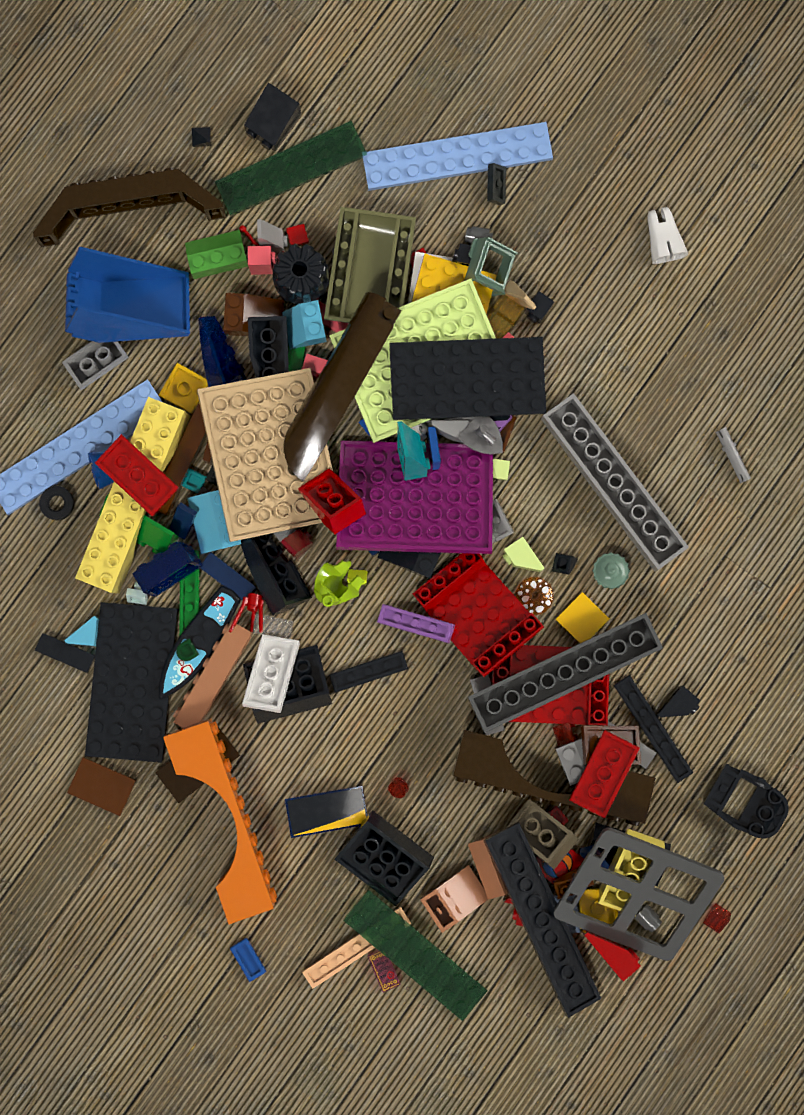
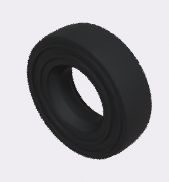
[39,486,74,521]

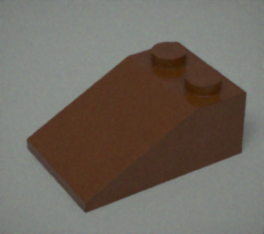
[223,293,284,336]

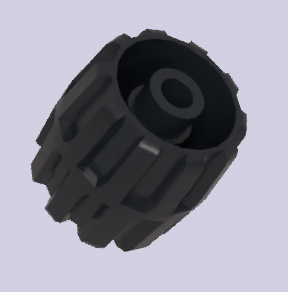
[272,244,330,306]

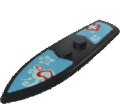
[159,586,241,699]

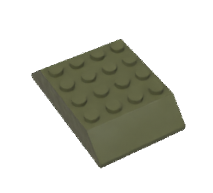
[324,207,416,323]

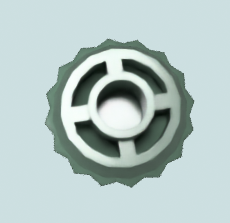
[592,552,630,590]

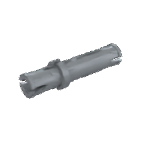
[715,427,751,484]

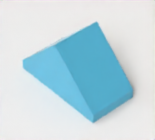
[64,616,99,647]

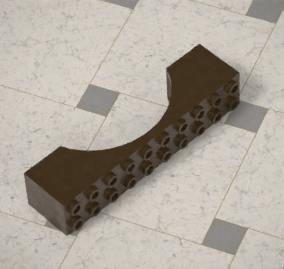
[452,730,656,826]

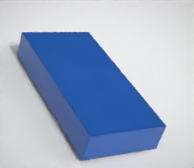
[428,427,441,470]
[230,938,267,982]

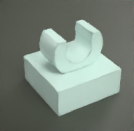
[126,582,148,606]

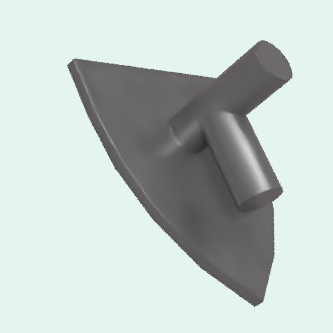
[457,417,503,454]

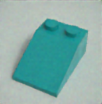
[397,421,430,481]

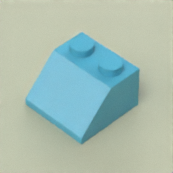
[282,300,327,349]

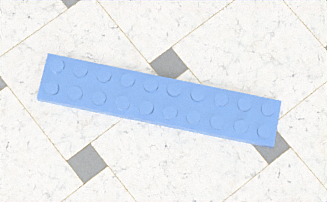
[362,122,553,191]
[0,379,162,515]

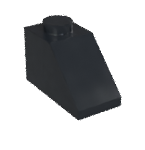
[656,685,701,718]

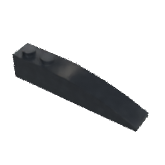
[248,316,289,378]
[240,534,312,616]

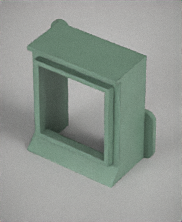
[464,237,518,297]

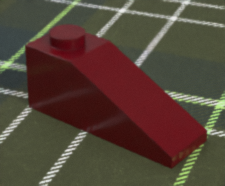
[281,529,313,560]

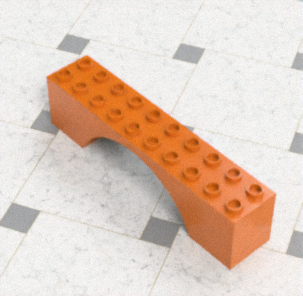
[163,718,277,924]

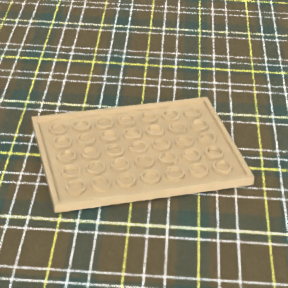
[197,368,333,542]

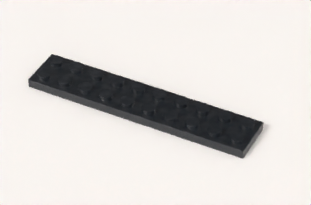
[483,822,602,1018]

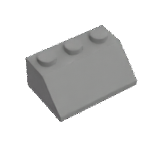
[62,341,129,390]

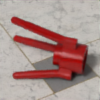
[229,593,264,633]

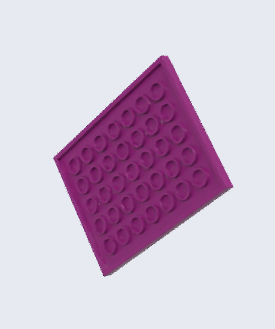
[336,441,493,554]

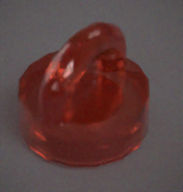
[388,777,409,798]

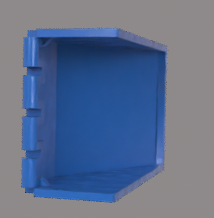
[65,247,190,343]

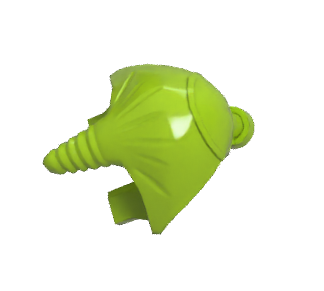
[313,560,364,607]

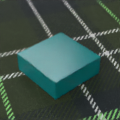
[182,469,207,493]

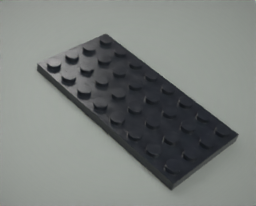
[389,337,546,421]
[85,602,178,763]

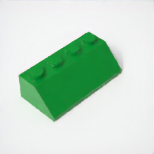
[99,493,179,557]

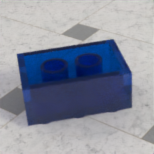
[132,542,203,597]

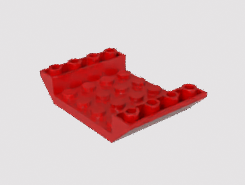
[412,553,544,677]
[492,645,609,726]

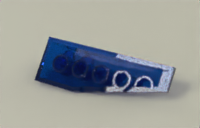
[198,316,247,387]

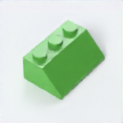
[185,230,248,279]

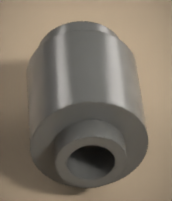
[465,226,493,245]
[634,903,662,932]

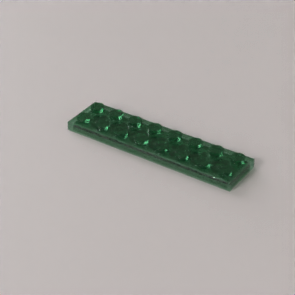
[215,121,367,217]
[343,889,488,1021]

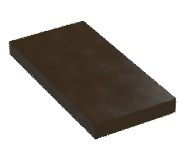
[155,726,241,803]

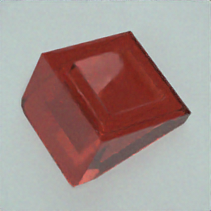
[703,903,731,933]

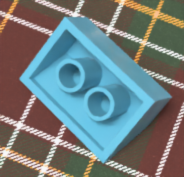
[187,490,241,554]

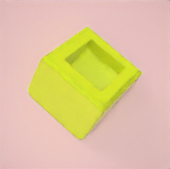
[347,569,368,585]

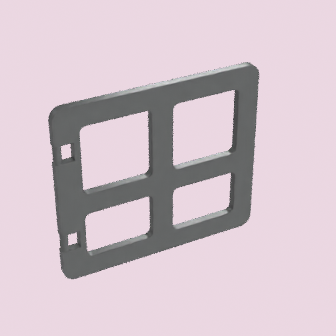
[554,828,724,961]

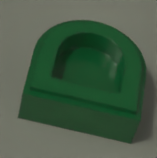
[176,639,199,661]

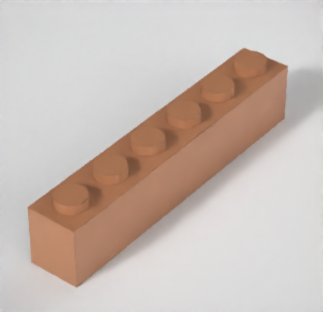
[173,621,253,728]

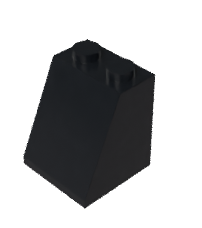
[244,82,302,152]

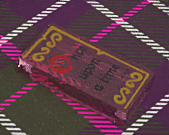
[367,948,401,993]

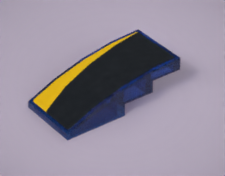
[285,785,367,838]

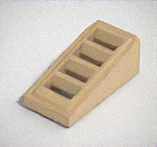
[504,280,536,310]

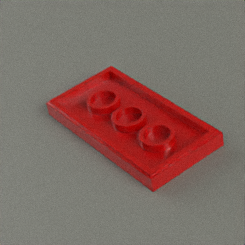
[95,434,179,517]
[569,730,640,819]

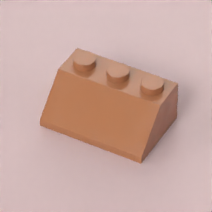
[468,831,508,900]

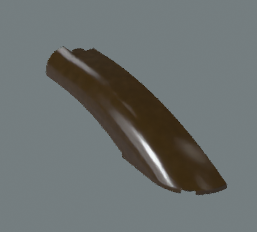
[283,292,402,482]

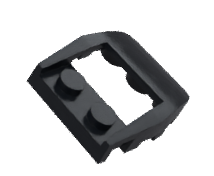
[702,763,789,839]

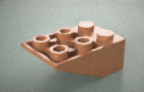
[420,865,488,933]

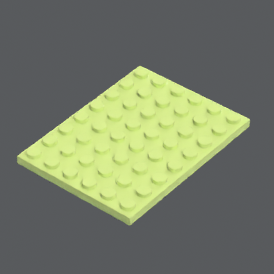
[329,279,496,443]

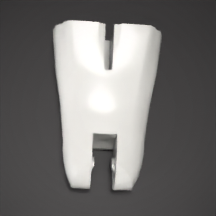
[647,207,688,264]

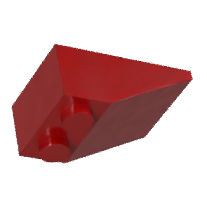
[298,468,366,535]
[581,929,641,982]

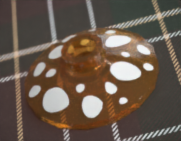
[516,577,553,615]

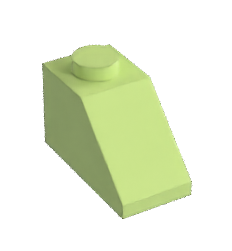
[503,537,545,572]

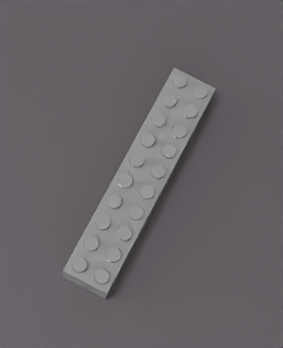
[541,393,689,572]

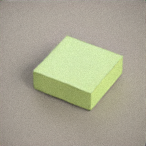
[493,459,510,481]

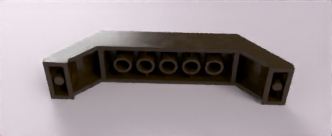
[33,168,227,247]

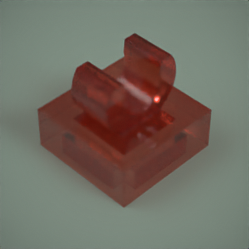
[552,723,578,746]

